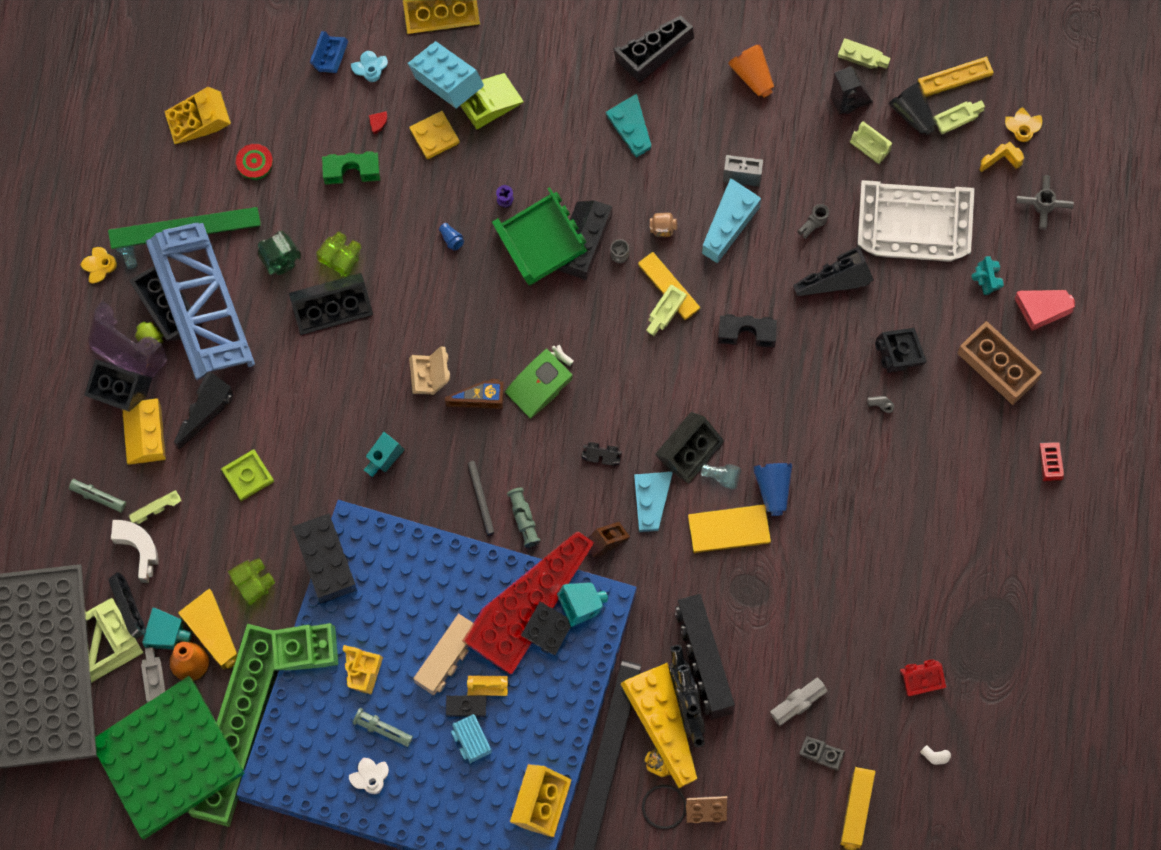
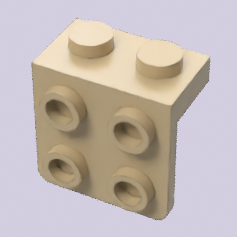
[409,347,450,395]

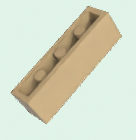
[413,614,473,695]

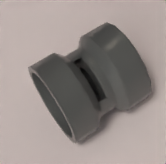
[610,239,629,263]

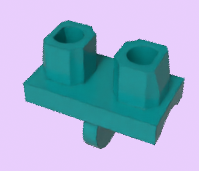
[971,256,1004,295]

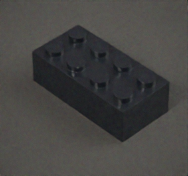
[292,513,357,604]

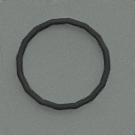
[642,784,687,829]

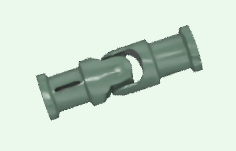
[507,488,541,548]

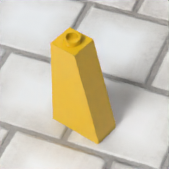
[178,589,238,670]
[840,767,875,850]

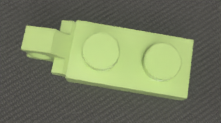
[838,38,890,69]
[934,100,985,134]
[646,284,688,336]
[129,490,181,524]

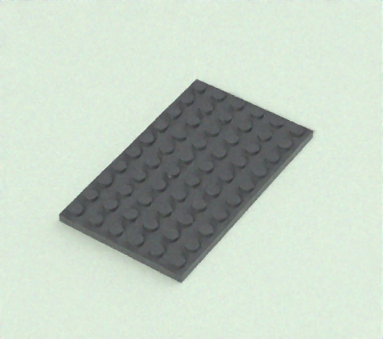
[0,564,97,769]

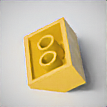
[122,399,166,465]
[510,764,571,837]

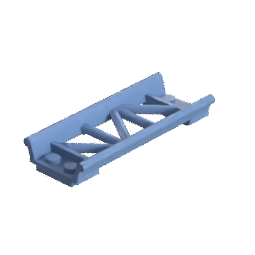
[146,223,255,380]

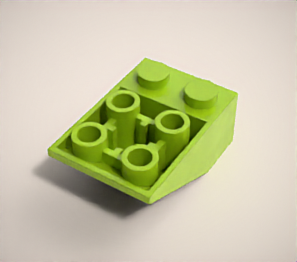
[460,73,524,130]

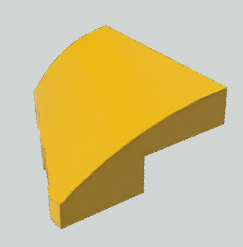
[343,645,383,695]

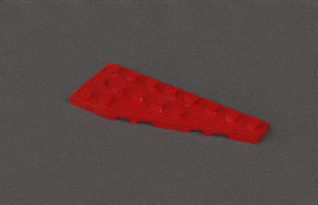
[462,532,594,674]

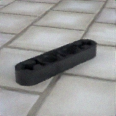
[108,572,146,639]

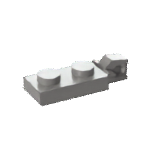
[141,647,166,703]

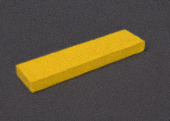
[917,57,994,97]
[638,252,700,320]

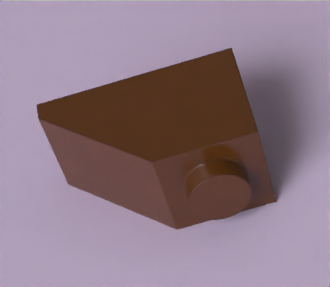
[588,522,630,558]

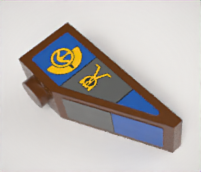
[445,379,504,409]

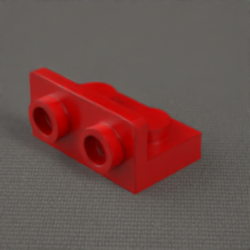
[900,659,946,696]

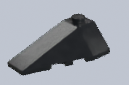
[793,246,874,296]

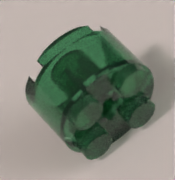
[257,231,301,275]

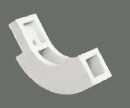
[111,520,159,583]

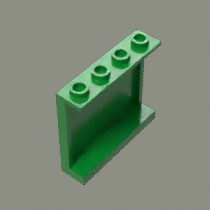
[492,187,587,286]

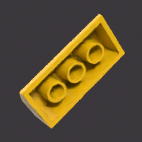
[403,0,480,34]

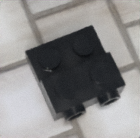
[875,327,927,373]

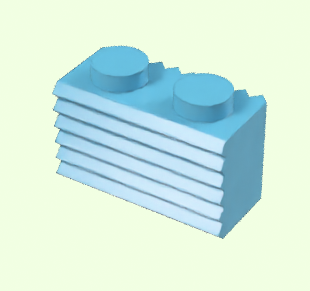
[451,714,492,763]

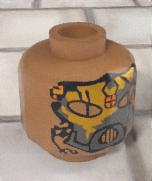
[650,213,678,237]

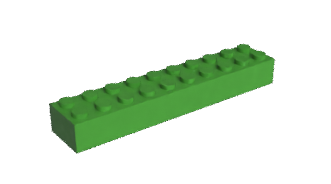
[188,624,278,827]

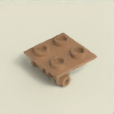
[686,796,727,823]

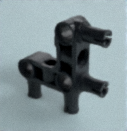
[669,645,705,748]

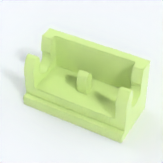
[850,121,892,164]

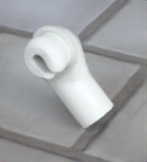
[920,745,951,765]

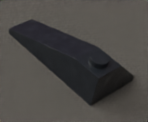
[174,371,234,450]

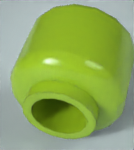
[135,321,163,350]

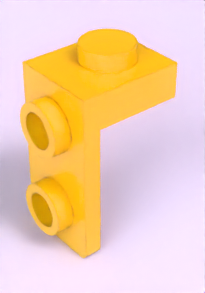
[979,142,1024,172]

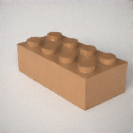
[957,321,1042,405]

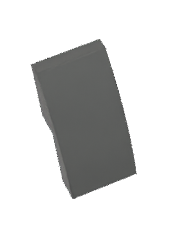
[799,736,845,771]

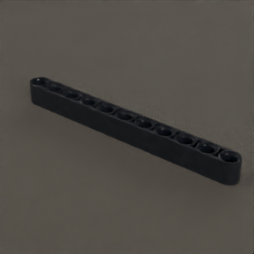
[573,660,642,850]

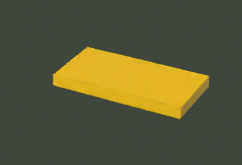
[688,505,771,553]

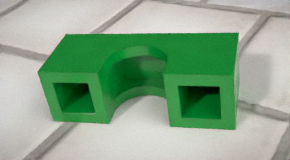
[322,151,380,185]

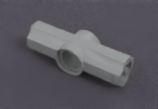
[770,677,828,726]

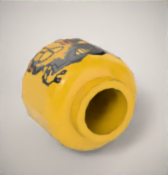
[645,748,671,777]

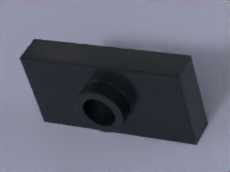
[446,696,487,717]

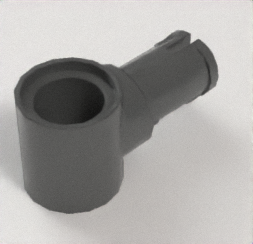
[797,204,829,239]

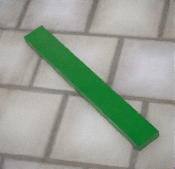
[108,207,261,249]

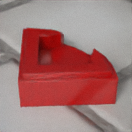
[369,111,388,134]

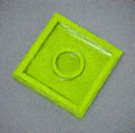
[221,449,274,501]

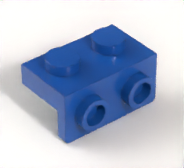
[310,31,348,73]

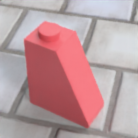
[1015,290,1075,331]

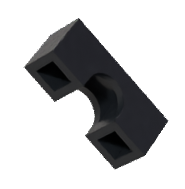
[718,314,777,348]

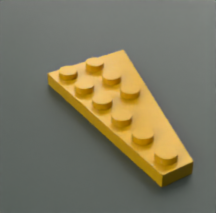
[621,663,697,788]

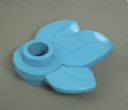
[351,51,388,82]

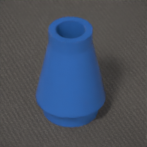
[439,223,464,250]

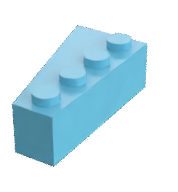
[702,178,761,263]

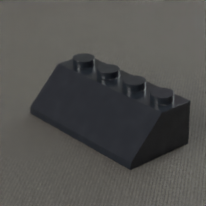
[557,200,612,280]
[129,266,203,341]
[289,273,373,335]

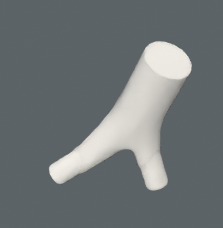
[551,345,574,367]

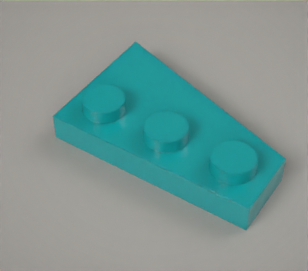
[606,94,651,157]

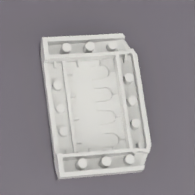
[857,180,974,262]

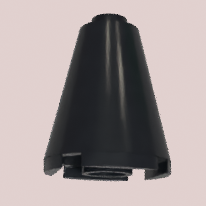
[888,82,936,136]

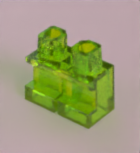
[316,231,361,277]
[228,558,275,606]

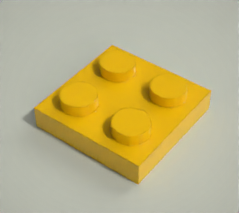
[409,111,460,159]

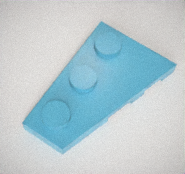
[634,472,673,532]

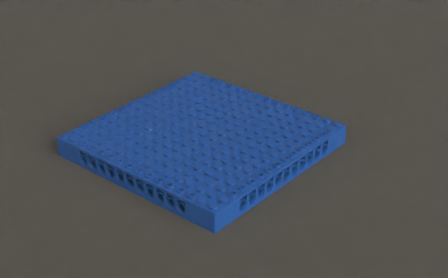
[236,500,637,850]

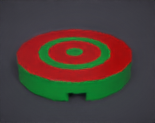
[236,144,273,180]

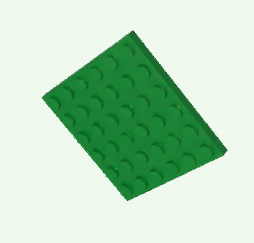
[96,676,245,839]

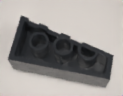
[613,16,694,83]

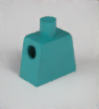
[364,432,405,477]
[557,583,608,627]
[142,608,192,650]

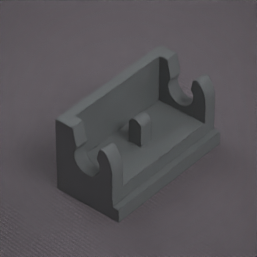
[723,155,763,187]

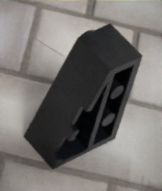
[830,66,873,115]

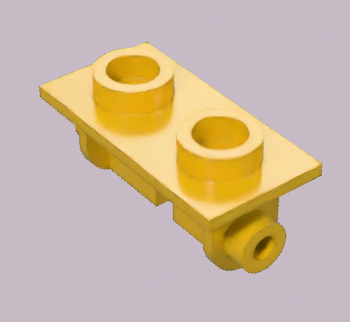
[467,676,508,696]

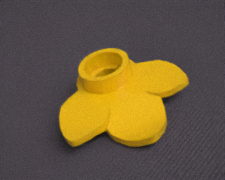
[1005,107,1042,142]
[80,247,117,283]

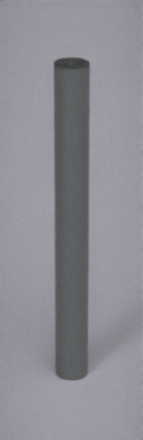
[467,461,495,535]

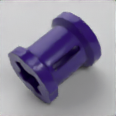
[496,185,514,208]

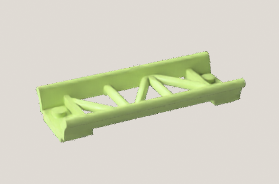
[86,598,143,683]

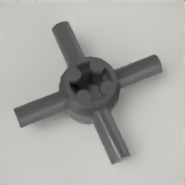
[1016,175,1074,230]

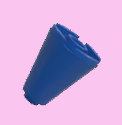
[754,463,792,516]

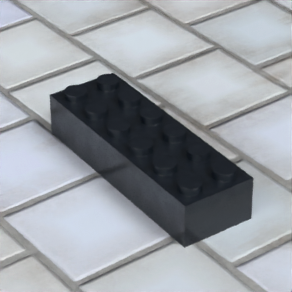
[674,594,735,720]

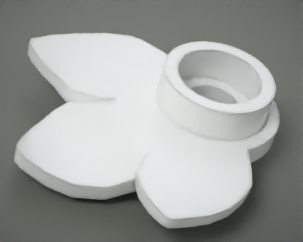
[349,758,389,794]

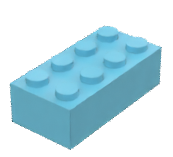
[408,41,484,108]

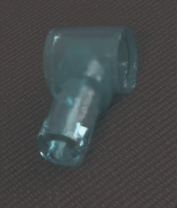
[116,246,138,269]
[701,464,741,489]

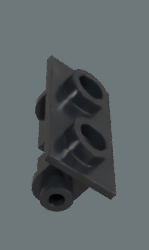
[582,442,622,466]

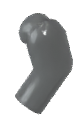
[867,396,895,413]

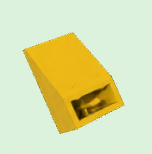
[164,87,231,144]

